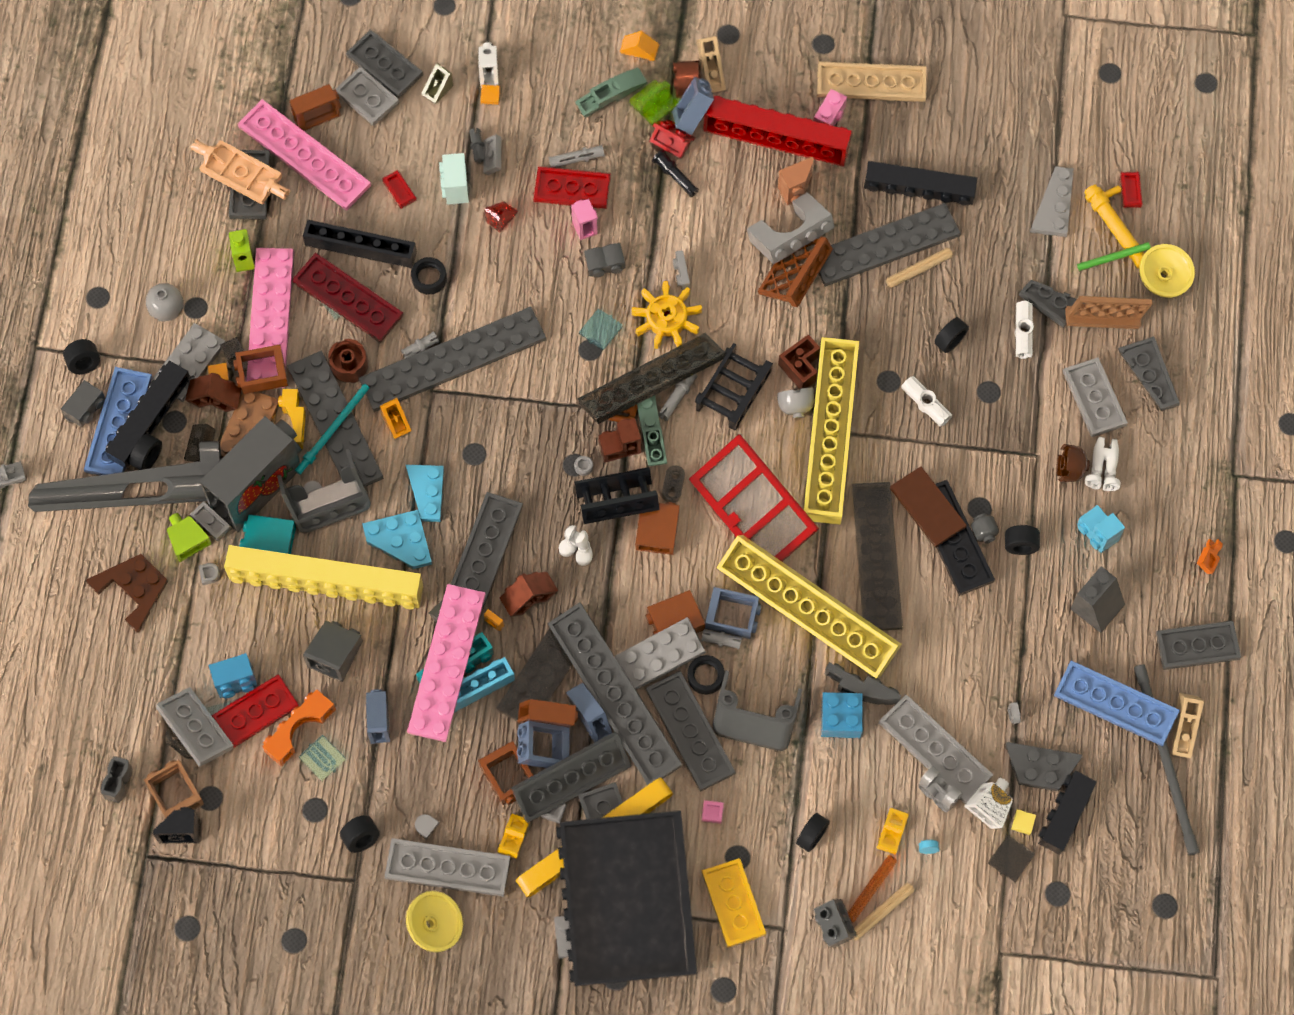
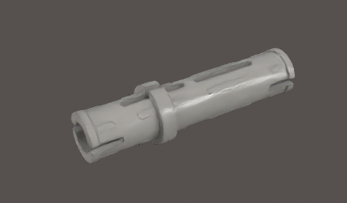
[549,145,604,168]
[658,370,697,421]

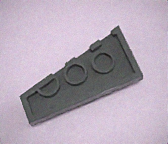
[1118,336,1180,411]

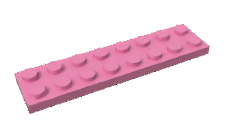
[238,99,371,211]
[246,248,294,388]
[407,584,486,742]

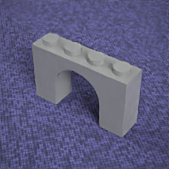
[747,192,835,264]

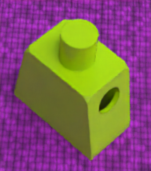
[228,229,255,272]
[166,513,211,562]

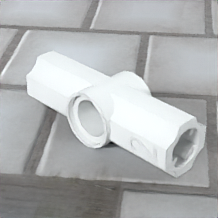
[1015,301,1034,359]
[901,376,952,427]

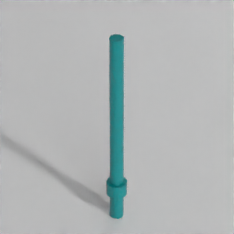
[295,384,370,475]

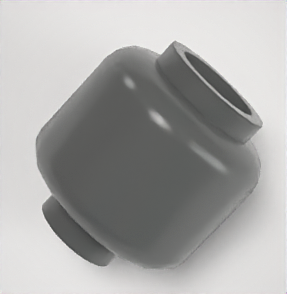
[971,513,999,543]

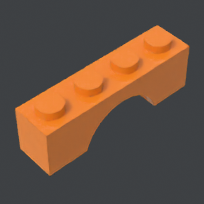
[262,689,336,767]

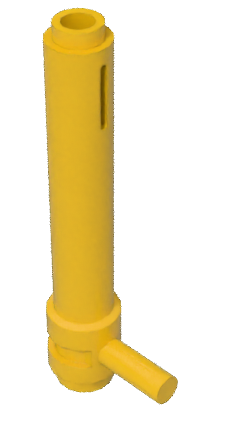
[1084,184,1145,269]

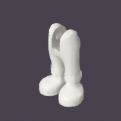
[1085,437,1121,491]
[559,525,593,566]

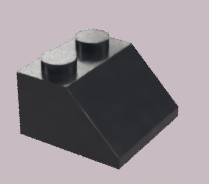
[153,807,200,844]

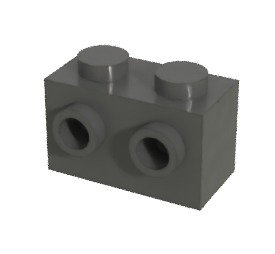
[61,380,105,428]
[814,899,857,947]

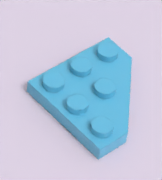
[362,510,432,569]

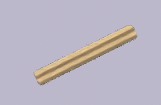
[886,248,953,288]
[853,883,914,941]

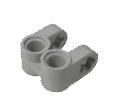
[918,766,962,812]

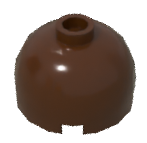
[1057,444,1090,482]

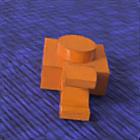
[1197,539,1223,574]

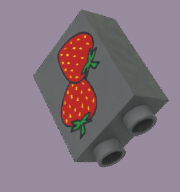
[199,416,301,532]

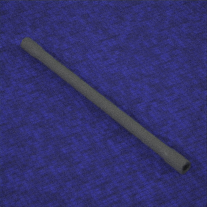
[1134,664,1200,856]

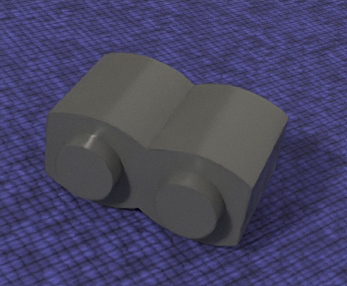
[584,243,626,278]
[101,756,132,803]

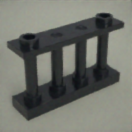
[695,343,773,431]
[574,467,659,524]

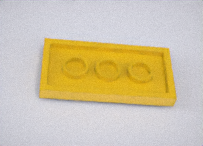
[702,858,766,948]

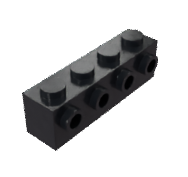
[1038,771,1097,855]

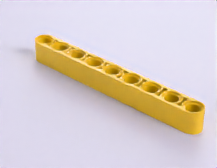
[516,778,673,898]

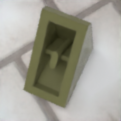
[421,63,453,104]

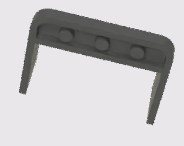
[277,449,371,533]
[713,670,802,751]

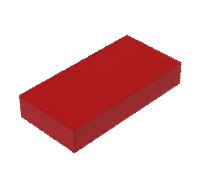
[382,170,417,209]
[1120,172,1142,208]

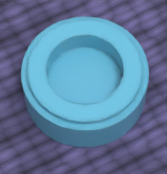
[919,840,939,854]

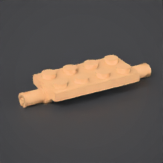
[191,139,290,205]

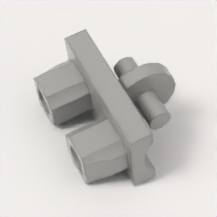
[0,461,26,488]

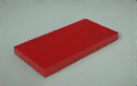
[533,166,611,209]
[211,674,300,748]

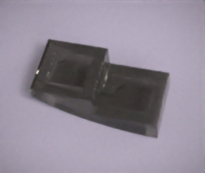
[220,337,248,377]

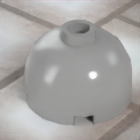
[146,283,184,322]
[777,388,815,418]

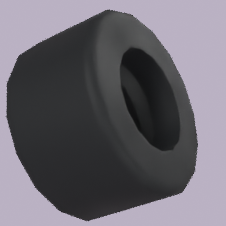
[63,339,100,375]
[1005,525,1040,555]
[340,815,380,853]

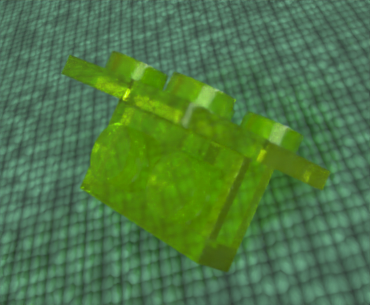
[629,80,678,125]

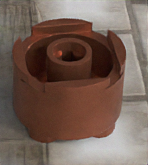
[673,60,701,98]
[328,339,368,383]

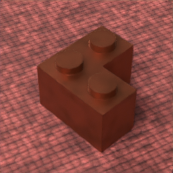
[778,334,820,389]
[185,373,242,412]
[598,418,641,463]
[499,572,558,617]

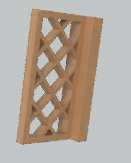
[1065,296,1153,329]

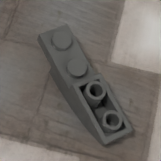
[825,662,902,705]

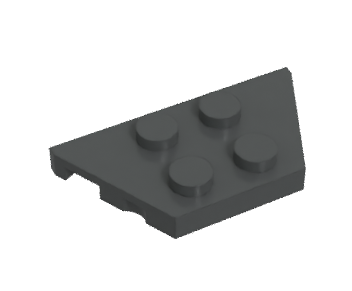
[1005,742,1082,791]

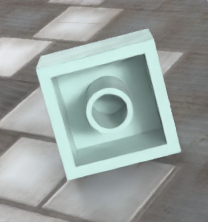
[439,153,469,205]

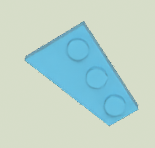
[406,465,444,522]

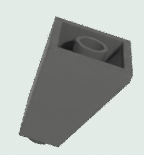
[1070,566,1125,633]
[303,621,363,682]

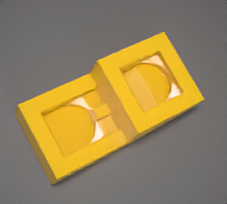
[877,808,909,855]
[498,813,530,859]

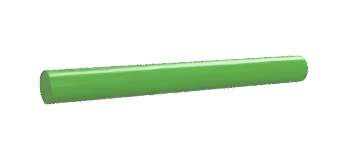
[1077,242,1151,271]

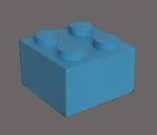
[208,653,258,698]
[821,692,862,738]

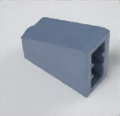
[566,683,612,742]
[366,689,391,744]

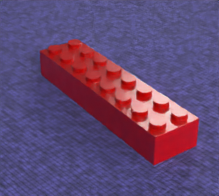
[703,95,852,167]

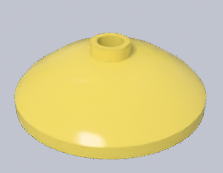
[1139,244,1195,298]
[406,891,463,952]

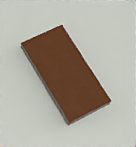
[890,466,967,548]

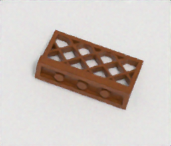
[758,237,833,308]

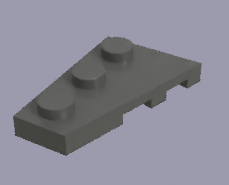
[1019,280,1084,328]

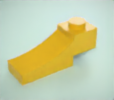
[278,389,306,449]

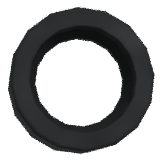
[411,257,447,295]
[934,317,969,353]
[129,434,162,470]
[687,655,725,695]
[796,813,830,852]

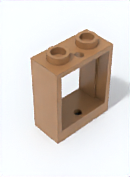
[144,760,204,818]

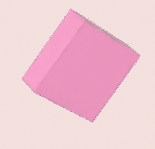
[702,800,724,824]

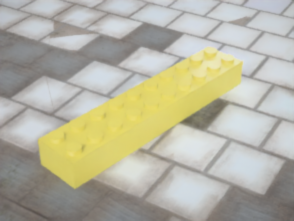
[803,337,859,525]
[717,535,902,678]
[224,545,424,609]

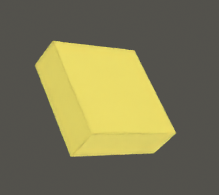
[1011,809,1036,835]

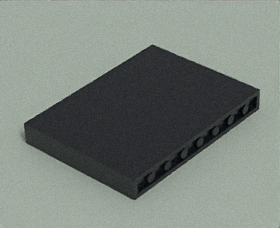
[556,810,697,987]

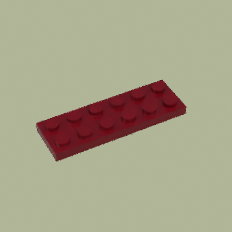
[292,252,404,343]

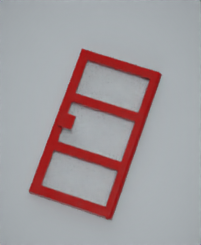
[689,434,819,562]

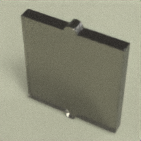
[988,835,1035,882]

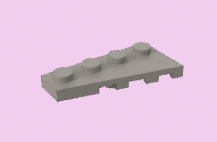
[1030,166,1074,237]

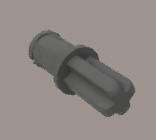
[469,128,485,163]

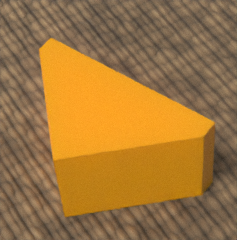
[620,31,659,61]
[380,398,412,439]

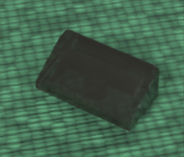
[184,424,216,462]

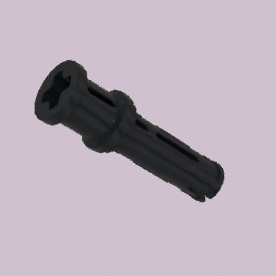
[652,150,699,198]

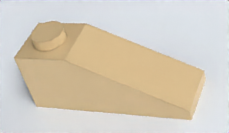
[696,36,726,93]
[1171,693,1204,758]

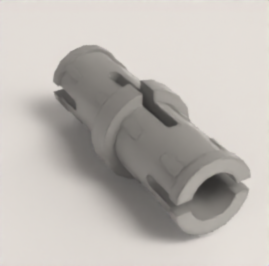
[401,332,439,359]
[701,629,742,649]

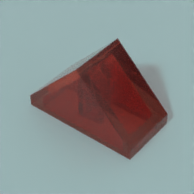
[485,201,518,232]

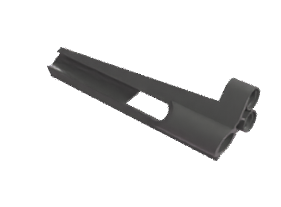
[28,441,222,512]

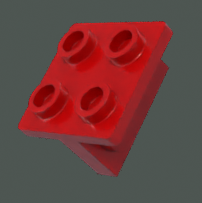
[649,119,696,158]

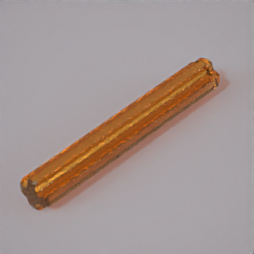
[848,855,897,923]

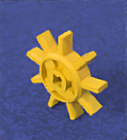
[632,281,702,349]

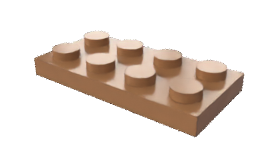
[220,392,279,458]

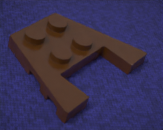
[86,554,168,633]

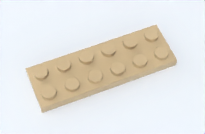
[817,62,926,102]

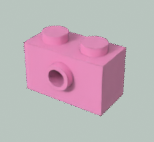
[814,89,847,126]
[571,199,598,240]

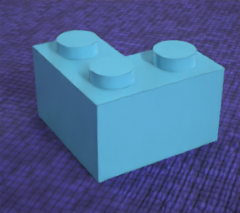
[1077,505,1125,553]

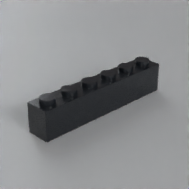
[864,161,977,206]
[303,220,417,268]
[105,361,191,469]

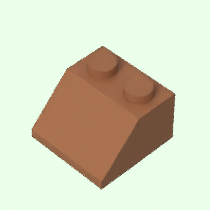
[778,157,814,205]

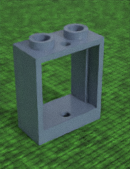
[672,77,714,135]
[705,587,762,639]
[517,720,570,768]

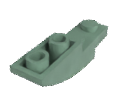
[575,67,648,118]
[636,394,667,467]

